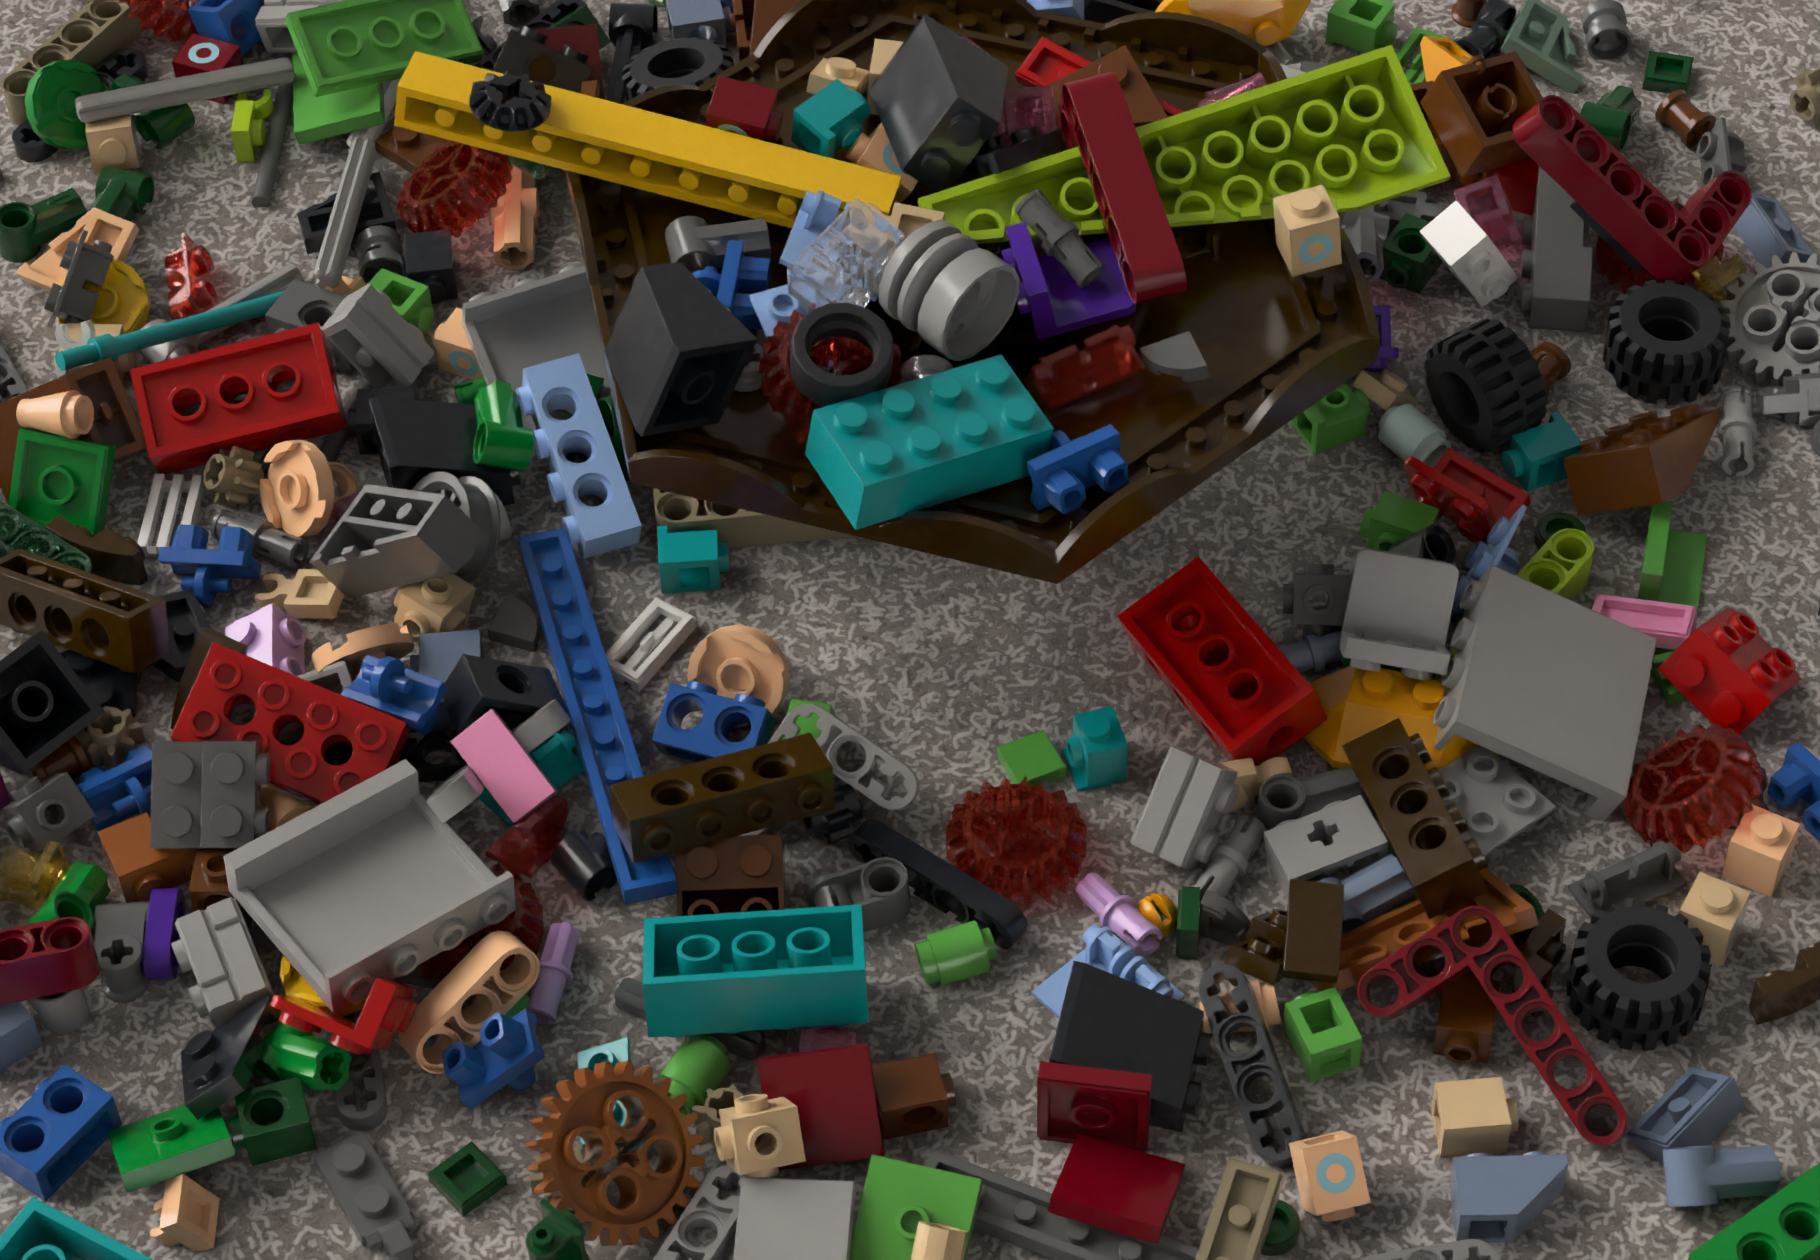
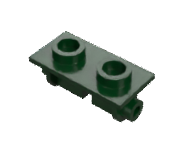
[525,1198,590,1260]

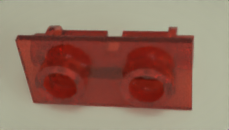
[164,232,217,320]
[1028,324,1146,411]
[485,795,574,878]

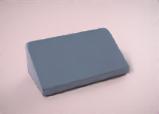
[1734,193,1818,269]
[1625,1067,1745,1165]

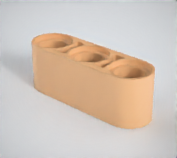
[398,930,540,1074]

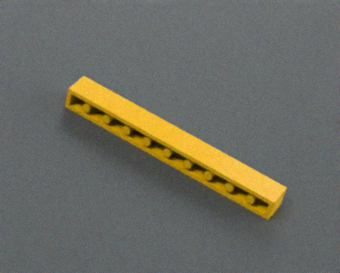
[394,51,902,228]

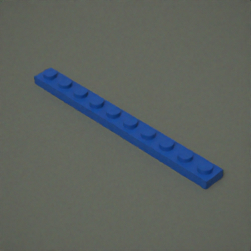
[518,528,677,905]

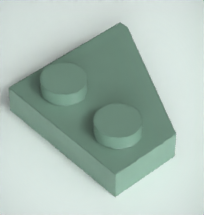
[1500,0,1583,94]

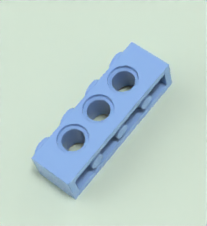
[516,353,642,559]

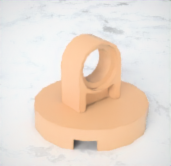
[259,440,357,538]
[312,623,415,681]
[687,624,790,728]

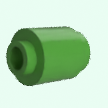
[914,920,998,986]
[657,1034,732,1115]

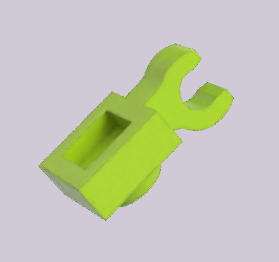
[231,89,274,162]

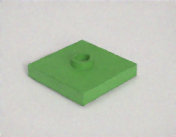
[850,1154,984,1260]

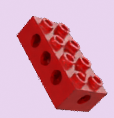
[130,322,348,475]
[1117,556,1328,766]
[170,642,410,805]

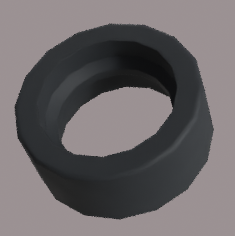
[790,303,894,406]

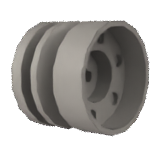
[879,220,1020,361]

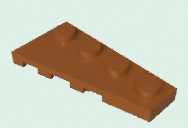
[1309,868,1539,991]

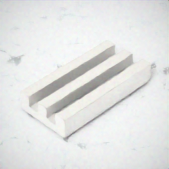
[137,474,205,558]
[605,597,697,692]

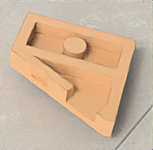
[16,207,140,291]

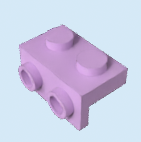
[225,603,306,712]

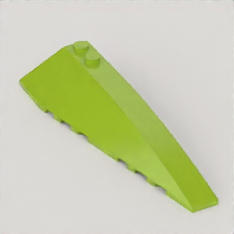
[918,45,1450,244]

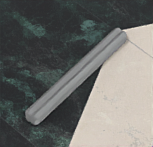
[75,57,295,123]
[314,137,377,289]

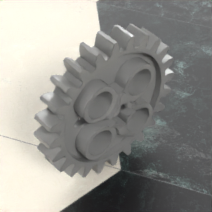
[1720,252,1820,386]

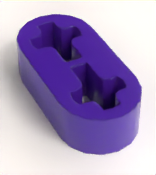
[143,888,185,980]

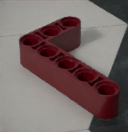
[1058,72,1187,304]
[1513,95,1752,284]
[1357,906,1627,1147]
[0,917,100,1005]

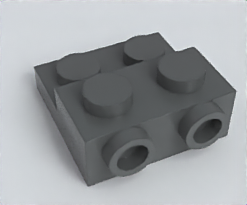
[150,741,271,849]

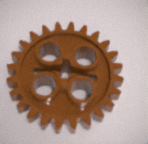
[526,1061,705,1246]

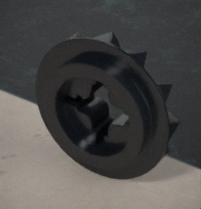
[469,70,551,132]

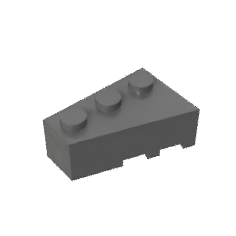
[1520,166,1592,332]
[309,484,485,598]

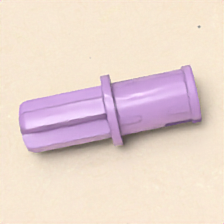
[1076,873,1163,957]
[526,921,580,1026]

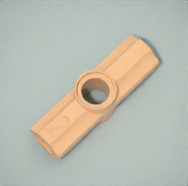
[490,154,540,271]

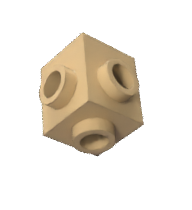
[394,574,476,644]
[714,1094,806,1178]

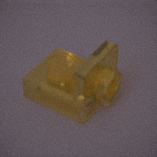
[0,840,70,909]

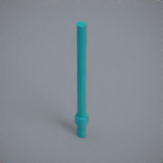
[55,291,284,371]

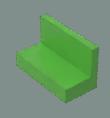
[1638,501,1707,612]

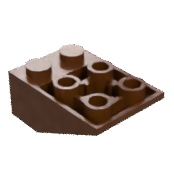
[0,357,147,505]
[1563,404,1721,515]
[675,834,786,916]

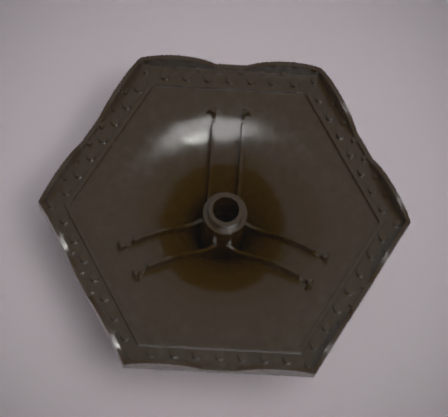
[565,0,1380,584]

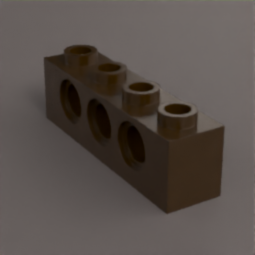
[0,549,170,673]
[1342,718,1488,919]
[610,733,835,863]

